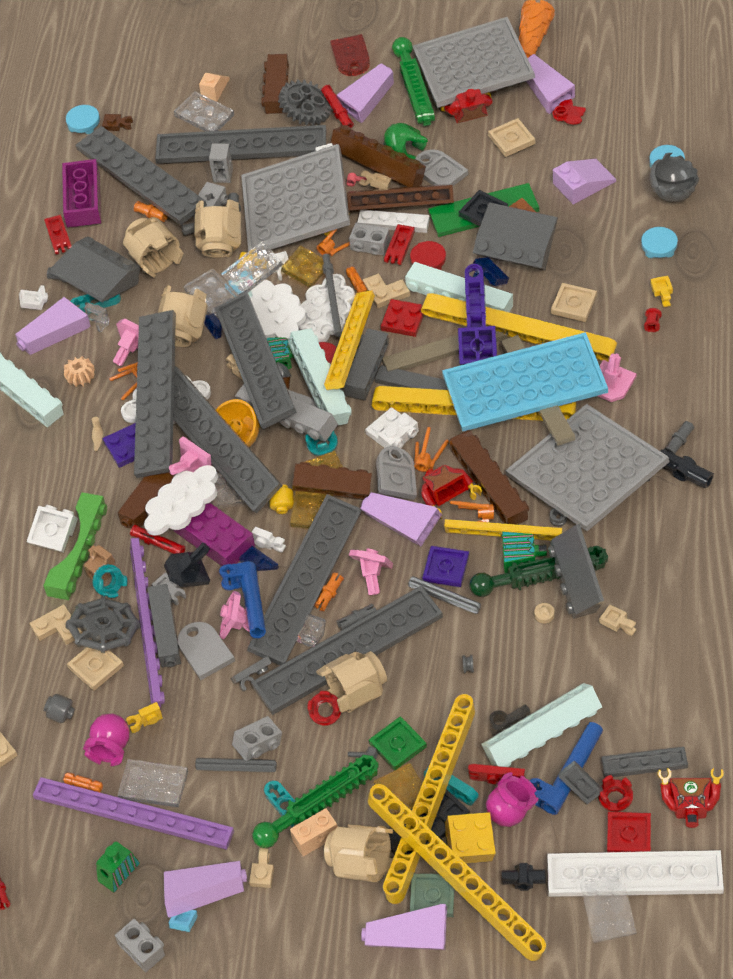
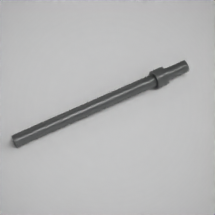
[322,254,342,337]

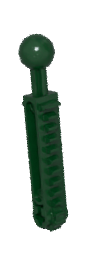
[469,545,608,597]

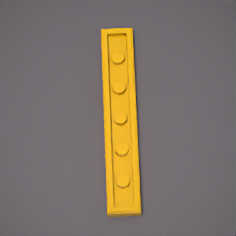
[444,519,562,541]

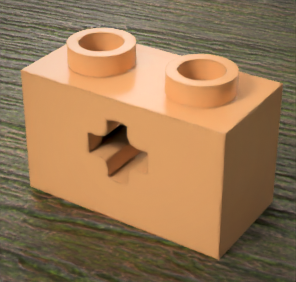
[290,809,338,857]

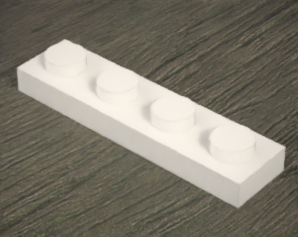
[357,210,430,233]

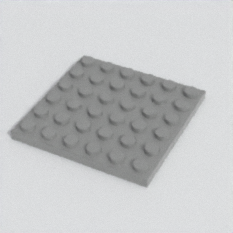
[413,17,535,108]
[241,144,350,254]
[505,404,669,531]

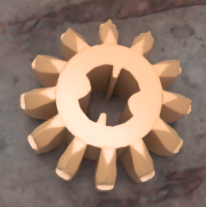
[64,356,95,387]

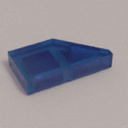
[204,313,222,339]
[239,545,279,571]

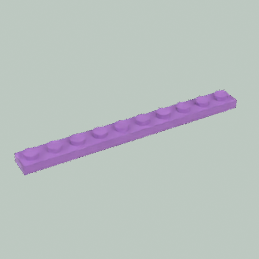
[130,538,165,710]
[33,777,234,850]

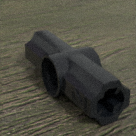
[660,449,714,488]

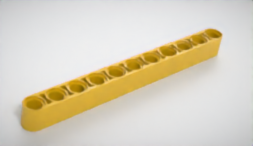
[421,293,617,362]
[371,386,576,421]
[383,694,475,904]
[367,784,546,961]

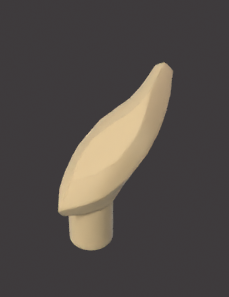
[92,417,103,451]

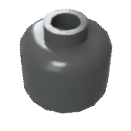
[43,694,75,723]

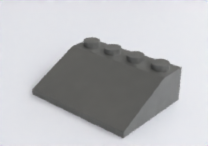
[473,203,558,270]
[50,236,140,302]
[548,524,604,619]

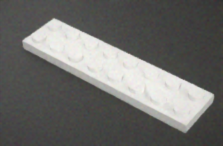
[548,850,724,897]

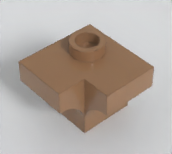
[84,545,115,582]

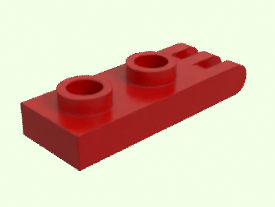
[44,214,72,255]
[384,224,415,265]
[468,764,526,784]

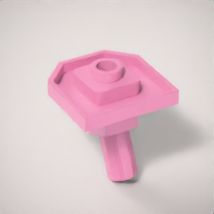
[113,319,139,366]
[598,353,637,402]
[169,437,211,475]
[349,548,393,595]
[219,591,249,639]

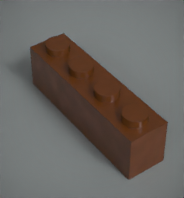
[261,54,289,114]
[292,462,372,500]

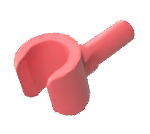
[346,173,367,187]

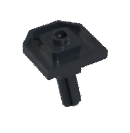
[164,543,210,587]

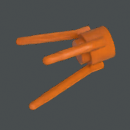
[317,229,350,256]
[109,362,138,400]
[414,427,449,472]
[450,501,494,523]

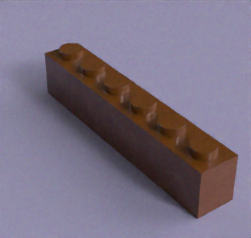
[331,125,426,187]
[347,184,454,211]
[450,430,529,525]

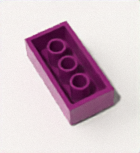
[62,159,101,227]
[174,502,255,571]

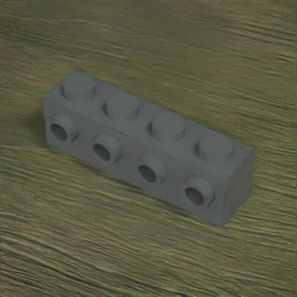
[343,328,389,401]

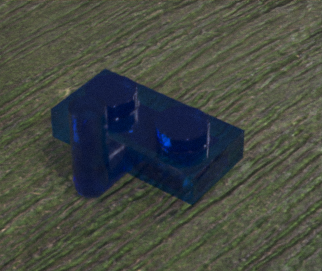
[473,257,509,286]

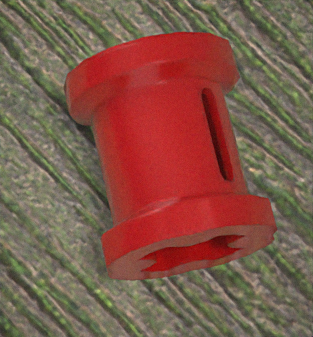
[644,308,662,332]

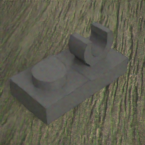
[230,656,272,691]
[559,761,603,804]

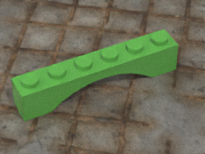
[43,492,107,600]

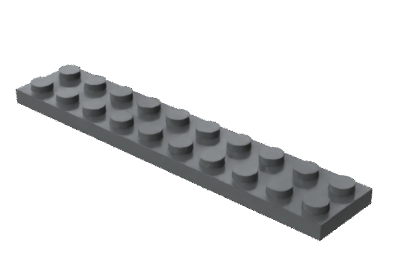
[155,125,327,164]
[76,126,207,225]
[215,292,297,429]
[134,310,176,478]
[173,366,283,513]
[247,494,362,666]
[251,586,443,715]

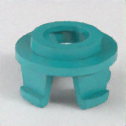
[305,431,338,456]
[93,564,127,598]

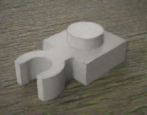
[151,572,186,605]

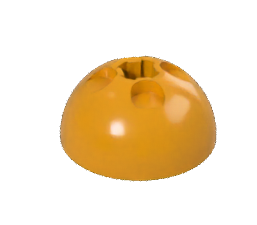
[216,399,260,448]

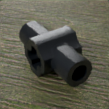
[502,863,546,891]

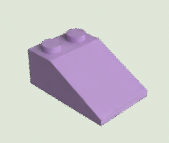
[553,159,616,204]

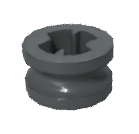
[550,508,567,527]
[462,655,474,673]

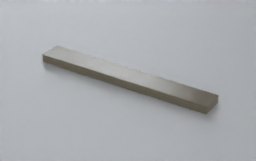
[382,331,511,372]
[501,335,575,446]

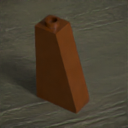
[118,472,178,528]

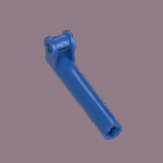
[219,561,266,638]
[529,722,603,815]

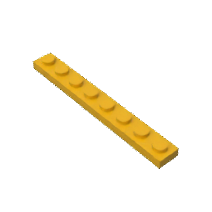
[324,290,375,390]

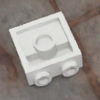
[365,407,419,448]
[27,505,78,553]

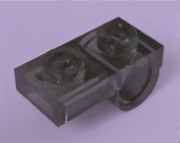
[490,704,530,737]

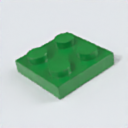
[369,716,427,771]

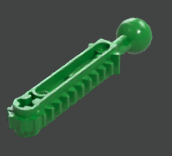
[392,37,435,126]
[252,755,379,849]

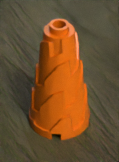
[518,0,555,58]

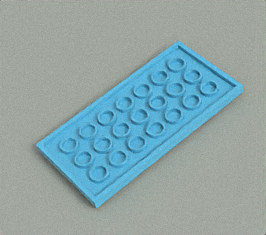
[442,332,608,431]

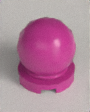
[83,713,130,766]
[486,772,538,827]

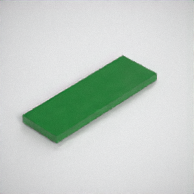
[428,183,540,237]

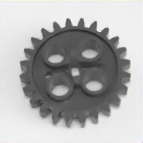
[278,79,332,126]

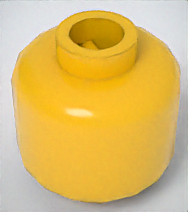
[269,484,294,514]

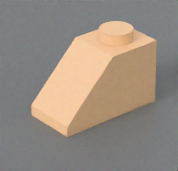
[199,73,230,102]

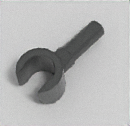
[348,746,378,759]

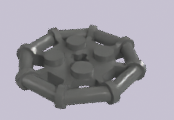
[65,596,141,653]

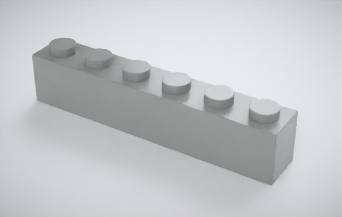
[235,384,338,442]

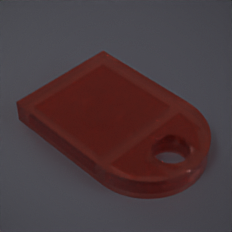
[330,34,370,76]

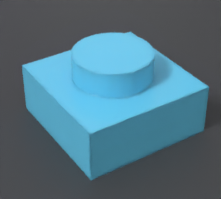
[169,910,198,932]

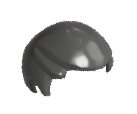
[649,153,699,202]

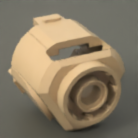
[194,199,241,258]
[123,217,184,278]
[158,285,208,347]
[316,651,387,713]
[324,824,393,882]

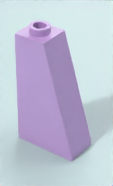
[526,54,575,114]
[337,63,394,123]
[15,297,91,355]
[360,492,442,547]
[164,861,247,917]
[361,904,447,950]

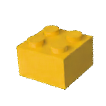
[445,812,496,863]

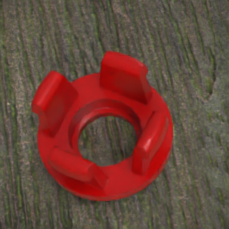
[307,691,341,726]
[598,775,633,812]

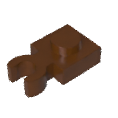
[102,114,133,131]

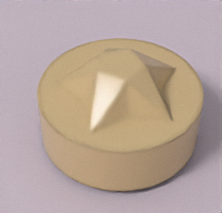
[534,603,554,624]

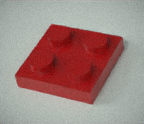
[381,299,424,337]
[607,812,651,853]

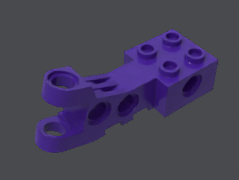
[458,264,497,366]

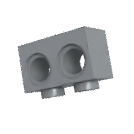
[349,223,390,256]
[232,716,282,761]
[115,919,165,973]

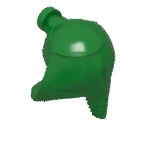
[384,123,428,159]

